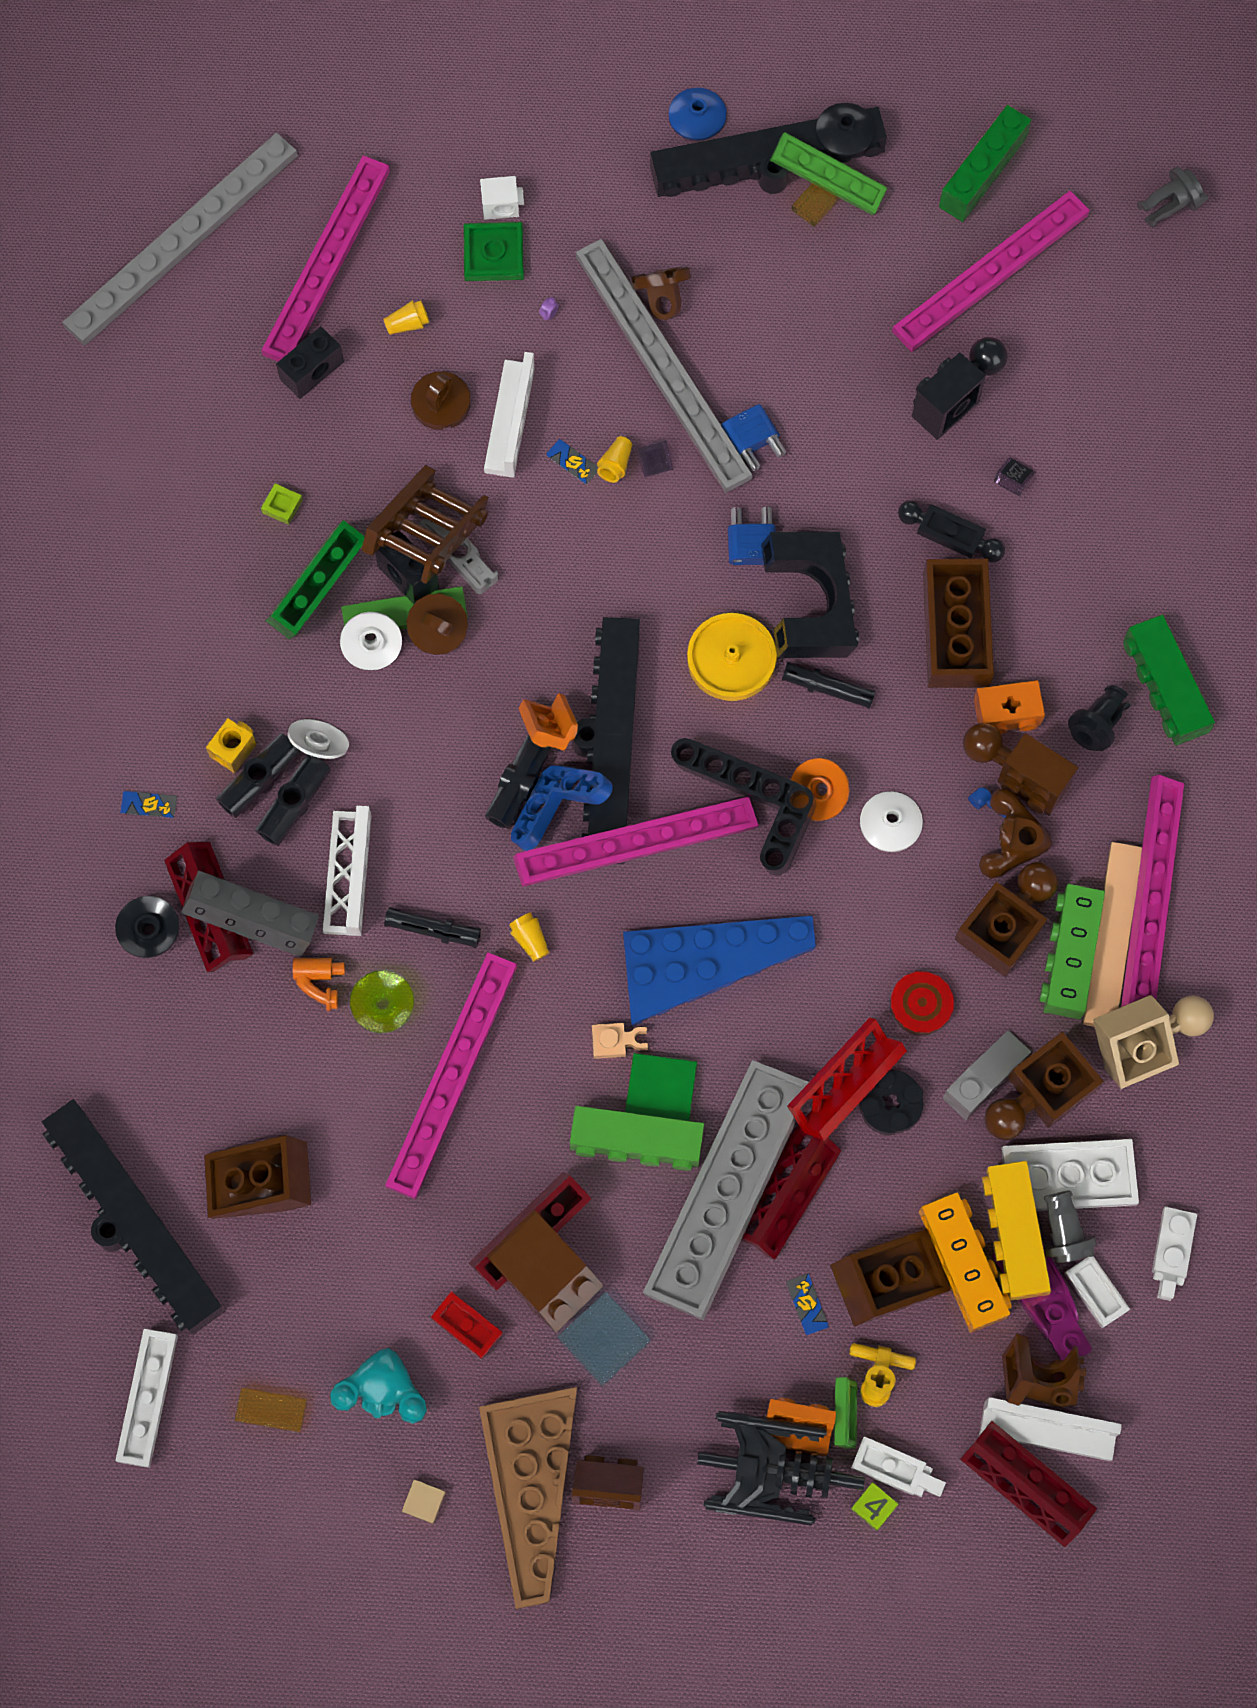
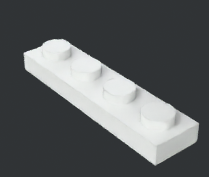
[115,1329,178,1468]

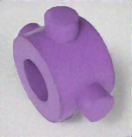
[539,297,559,320]

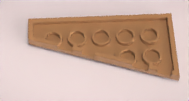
[479,1387,577,1609]

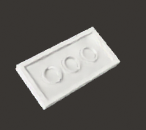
[1001,1139,1139,1211]

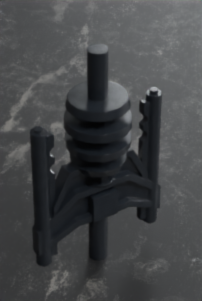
[697,1411,865,1526]

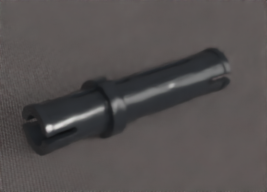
[782,662,876,709]
[384,907,481,948]

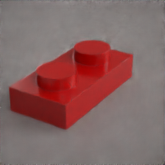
[430,1291,503,1360]

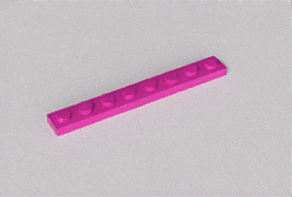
[261,155,390,362]
[892,191,1090,352]
[1121,775,1184,1007]
[513,796,759,887]
[385,952,517,1200]

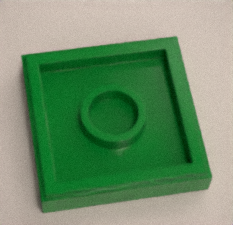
[464,222,524,281]
[625,1053,697,1121]

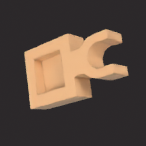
[592,1023,648,1059]

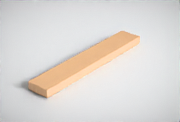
[1083,842,1142,1027]

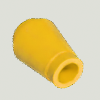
[383,300,430,335]
[597,436,633,483]
[509,912,550,962]

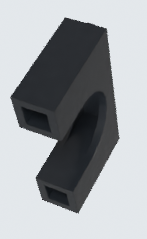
[761,532,859,658]

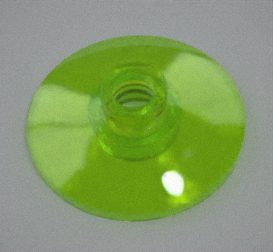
[350,970,414,1033]

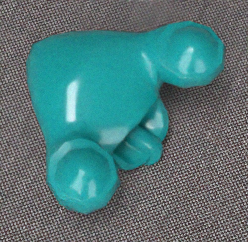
[330,1348,427,1424]

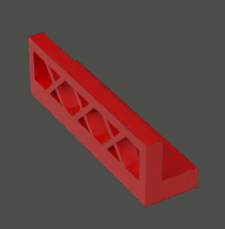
[787,1017,907,1141]

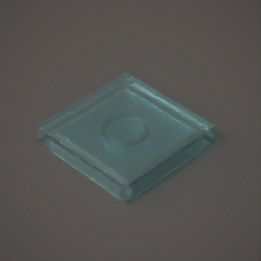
[557,1292,651,1387]

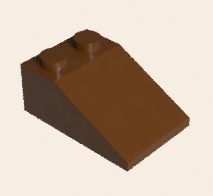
[204,1135,311,1219]
[486,1210,603,1333]
[830,1229,951,1327]
[572,1455,644,1510]

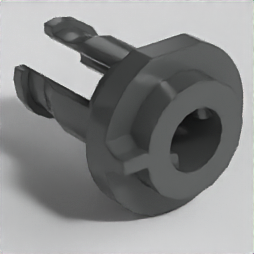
[1137,166,1208,228]
[1043,1190,1097,1263]

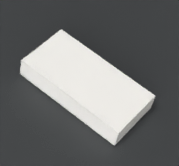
[1064,1256,1130,1328]

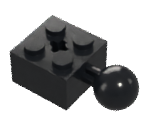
[912,337,1008,440]

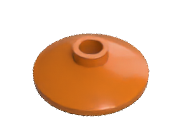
[790,758,850,821]

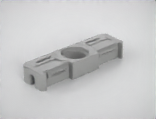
[420,509,498,594]

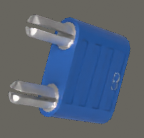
[721,404,786,471]
[728,507,776,565]

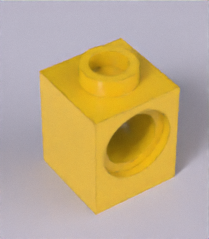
[206,718,257,774]

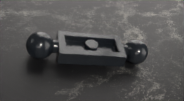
[898,500,1005,563]

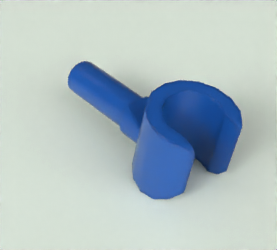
[968,788,1006,818]

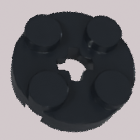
[859,1070,923,1136]

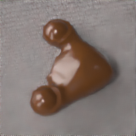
[979,789,1052,879]

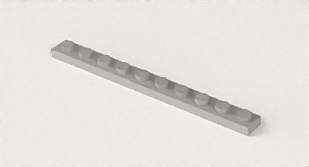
[62,132,298,346]
[576,239,752,493]

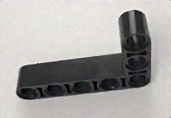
[671,738,816,876]

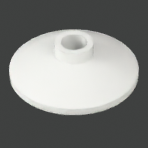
[340,612,402,670]
[287,719,349,759]
[860,792,923,852]

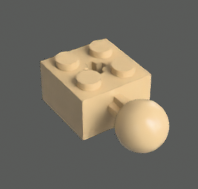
[1093,995,1214,1089]

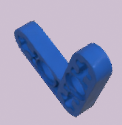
[511,765,613,851]

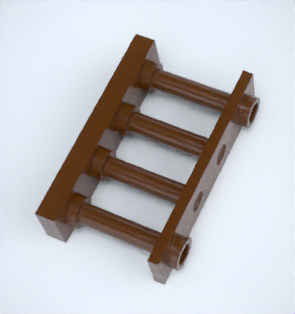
[362,465,489,584]

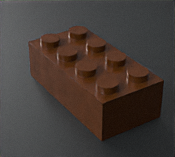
[923,559,994,688]

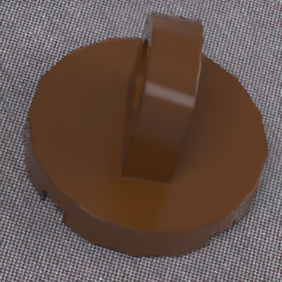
[631,266,691,320]
[411,371,470,430]
[406,593,468,655]

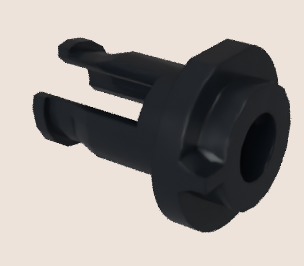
[1068,685,1131,751]

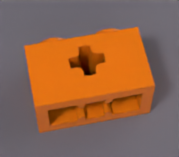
[973,680,1045,734]

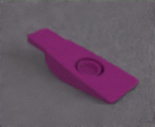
[992,1242,1092,1360]

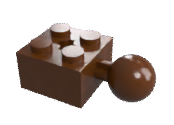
[963,723,1079,816]
[954,862,1058,978]
[984,1031,1104,1140]

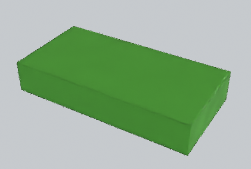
[834,1377,858,1449]

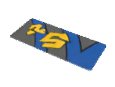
[546,439,598,484]
[120,791,177,818]
[786,1274,829,1335]

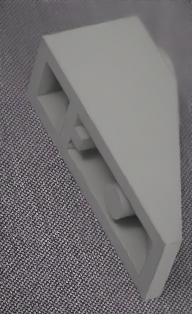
[942,1030,1031,1120]

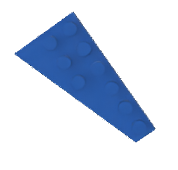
[623,916,816,1027]

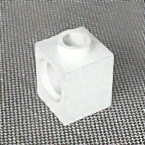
[480,176,524,220]

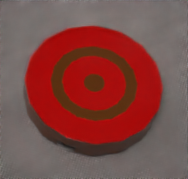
[890,971,954,1035]

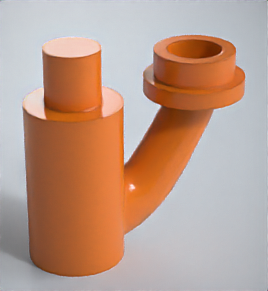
[292,958,345,1011]

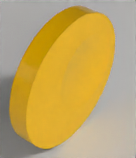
[687,613,777,701]

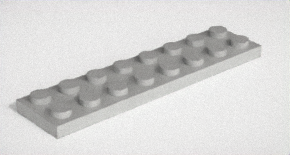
[643,1060,809,1321]

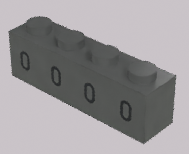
[181,870,319,957]

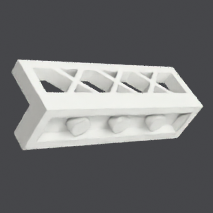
[484,352,535,477]
[323,806,372,936]
[979,1397,1122,1461]

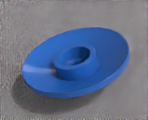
[668,88,726,141]

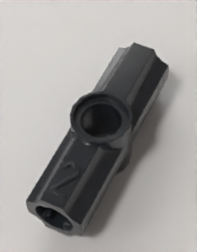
[215,733,301,818]
[485,735,551,829]
[255,754,331,846]

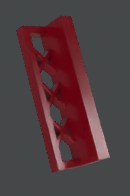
[164,842,253,972]
[741,1125,842,1260]
[960,1421,1098,1547]

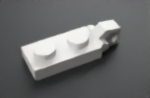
[1152,1207,1197,1301]
[851,1437,946,1497]

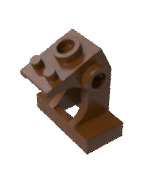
[1002,1333,1086,1407]

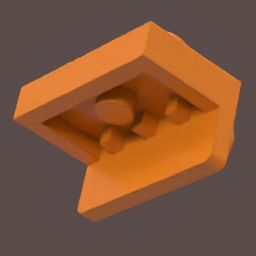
[518,693,578,751]
[766,1398,836,1456]

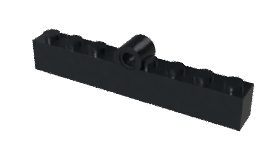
[650,107,887,197]
[572,617,640,864]
[41,1099,225,1335]

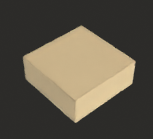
[402,1480,446,1524]

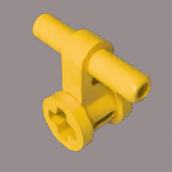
[849,1343,916,1407]

